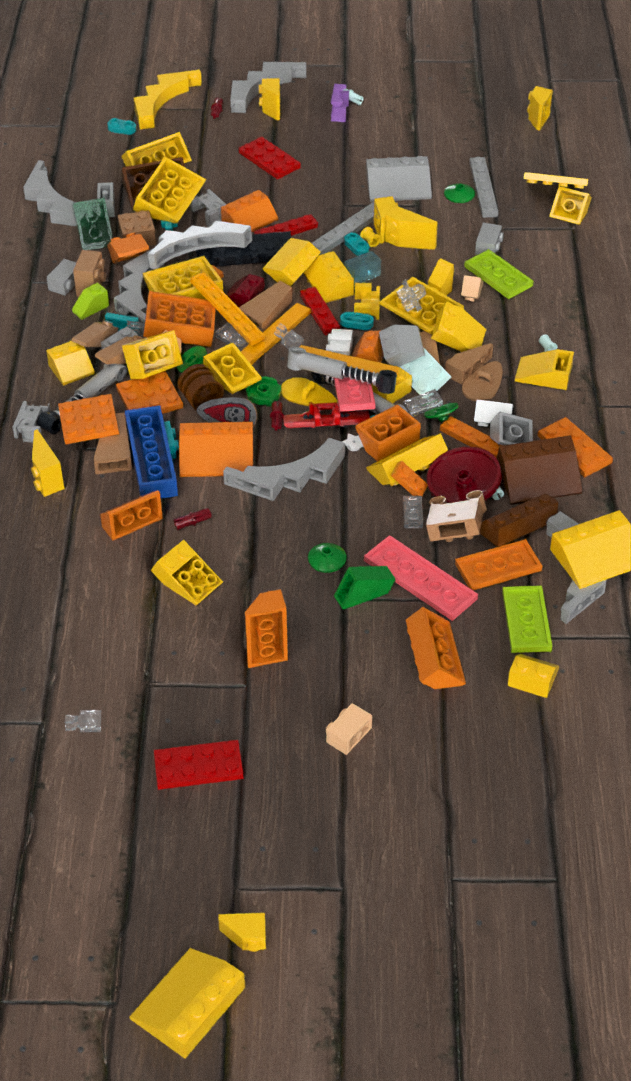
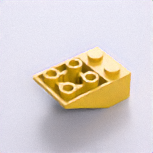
[515,349,574,390]
[151,540,223,606]

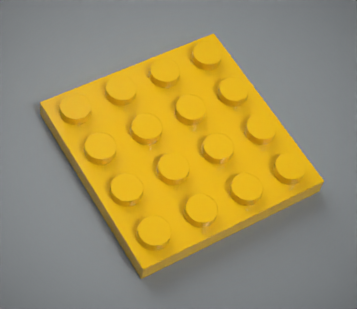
[524,172,588,189]

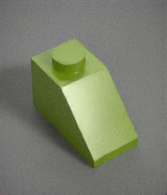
[72,282,109,320]

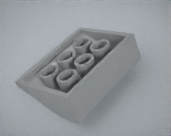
[366,156,432,202]

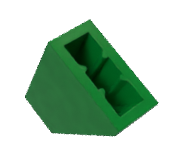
[334,566,396,609]

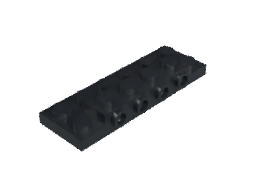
[196,231,292,267]

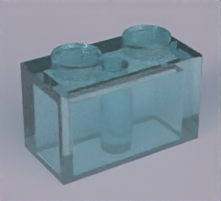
[345,251,381,285]

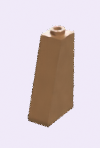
[239,281,293,332]
[94,412,132,474]

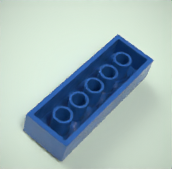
[125,405,178,498]

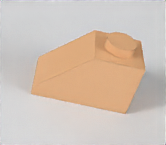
[461,275,483,302]

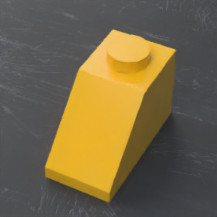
[428,258,454,296]
[218,913,266,952]

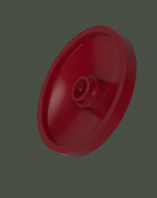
[427,447,502,503]

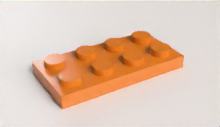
[538,417,613,478]
[455,539,542,591]

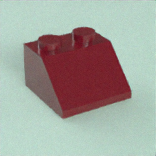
[226,274,265,307]

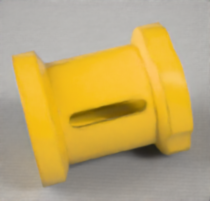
[360,227,381,247]

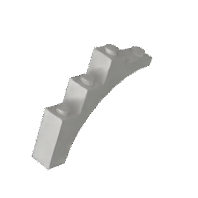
[148,221,252,269]

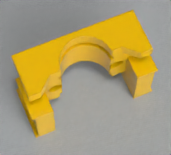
[354,282,380,320]

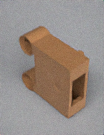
[426,490,487,542]

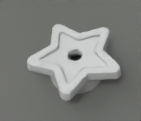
[342,434,364,451]

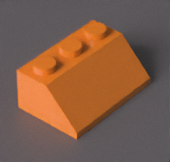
[221,190,278,233]
[355,404,421,462]
[100,490,163,541]

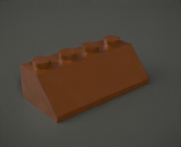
[480,493,558,547]

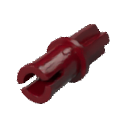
[211,97,223,119]
[270,401,284,431]
[173,508,212,530]

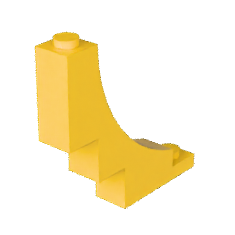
[134,70,202,129]

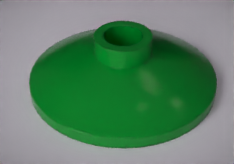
[444,183,475,203]
[177,346,207,373]
[424,403,459,421]
[308,543,346,573]

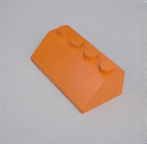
[245,589,288,668]
[406,607,466,689]

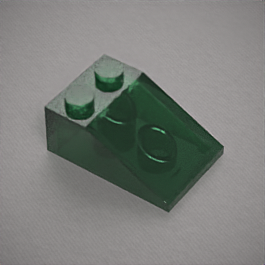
[72,197,113,250]

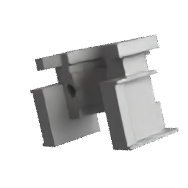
[189,189,226,227]
[12,401,51,443]

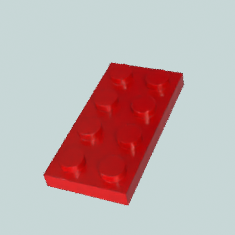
[239,137,301,180]
[154,740,244,790]

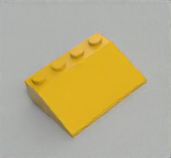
[133,157,206,223]
[143,256,224,300]
[379,277,464,334]
[550,510,631,589]
[129,948,245,1059]

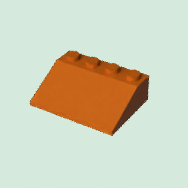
[143,291,216,347]
[179,422,253,477]

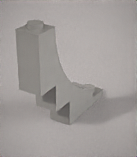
[231,62,306,113]
[23,160,93,228]
[114,249,165,331]
[223,438,345,501]
[546,511,607,624]

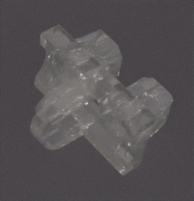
[396,280,426,312]

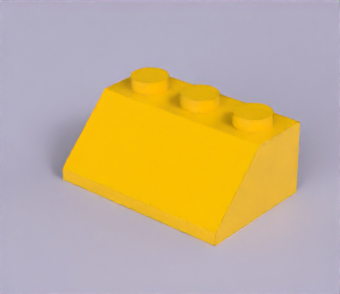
[263,238,321,287]
[304,251,354,303]

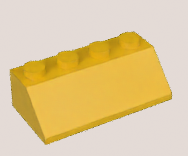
[122,132,192,167]
[366,433,448,486]

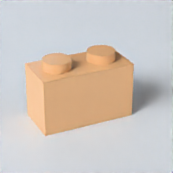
[326,703,372,755]

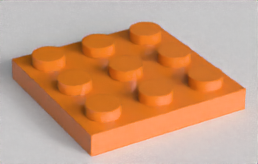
[116,371,183,414]
[58,394,119,445]

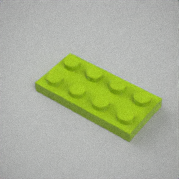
[464,249,534,299]
[502,586,553,653]

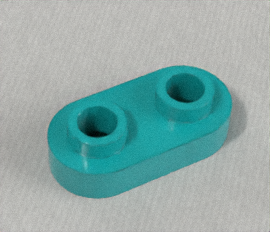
[107,118,136,135]
[345,232,369,256]
[340,312,374,330]

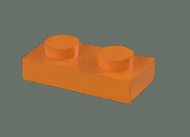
[391,461,428,500]

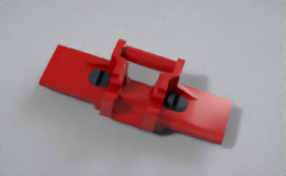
[283,401,370,429]

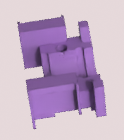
[331,84,349,122]

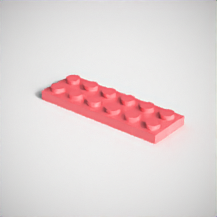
[364,535,478,621]

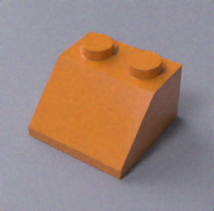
[107,233,149,264]
[352,330,384,363]

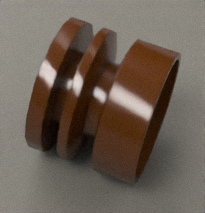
[178,364,224,410]

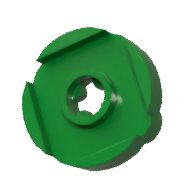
[246,376,281,407]

